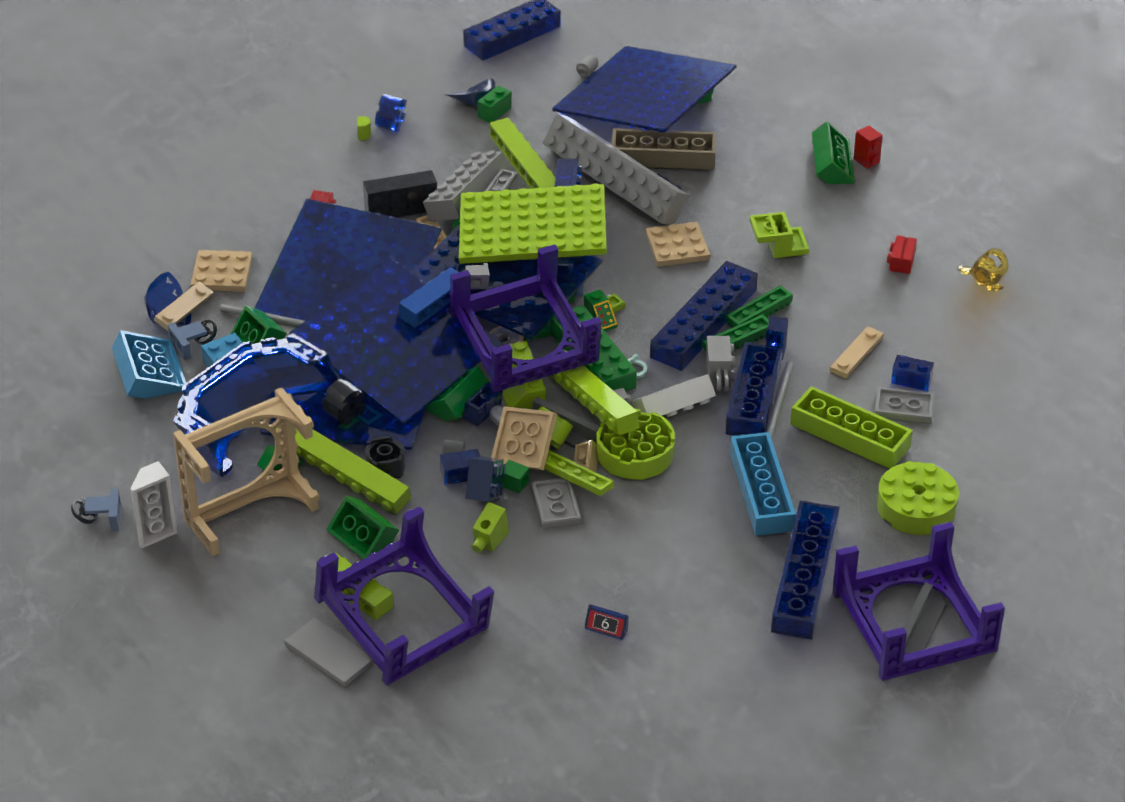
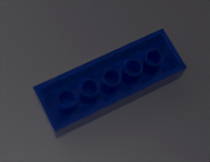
[463,0,561,61]
[725,342,783,436]

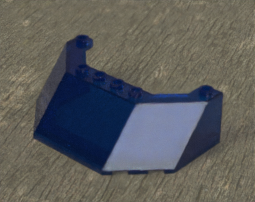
[174,334,338,477]

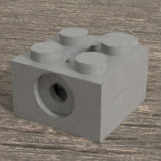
[705,336,735,391]

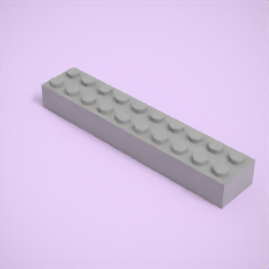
[542,113,689,225]

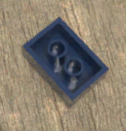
[465,456,506,502]

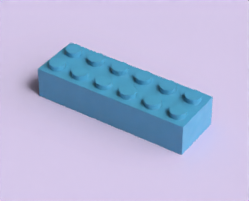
[730,432,796,536]

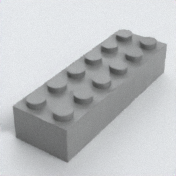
[423,150,509,221]

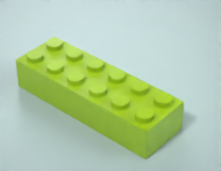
[790,386,913,469]

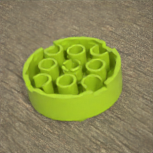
[596,409,675,480]
[877,461,959,535]

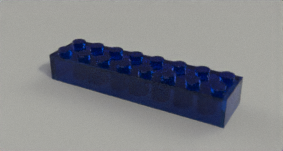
[650,261,758,371]
[771,500,840,640]

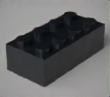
[363,170,437,222]

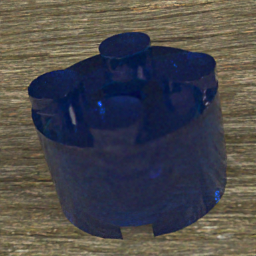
[375,94,407,132]

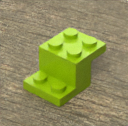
[749,212,809,258]

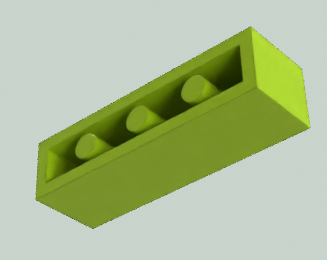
[335,552,394,621]

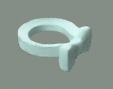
[628,354,647,378]

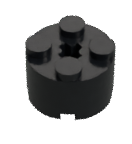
[321,379,366,426]
[365,436,405,478]

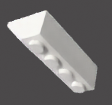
[632,374,716,417]
[131,461,177,549]

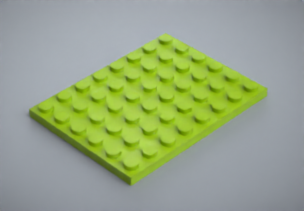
[459,184,607,264]

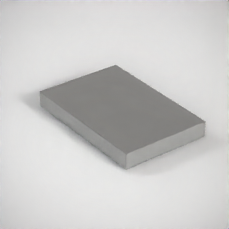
[874,387,934,424]
[531,478,582,529]

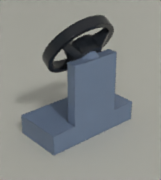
[168,320,217,360]
[71,488,121,531]

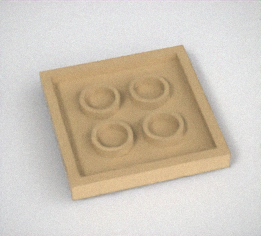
[646,222,710,267]
[190,250,253,292]
[491,406,557,471]

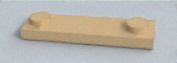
[154,281,213,331]
[830,326,884,379]

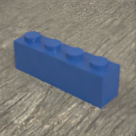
[399,267,458,328]

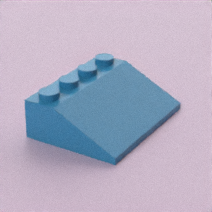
[112,330,188,399]

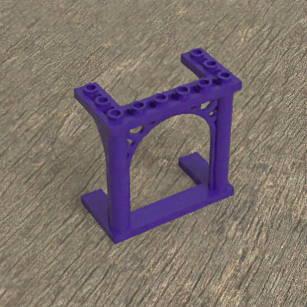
[450,244,602,393]
[314,506,495,686]
[832,522,1005,681]

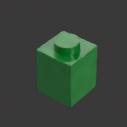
[501,460,530,494]

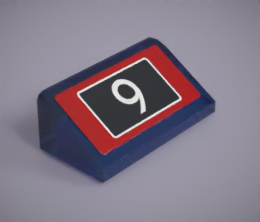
[585,604,629,640]

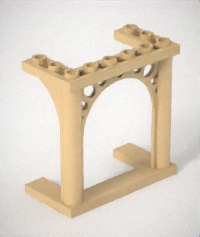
[173,387,320,556]

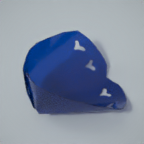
[143,272,191,325]

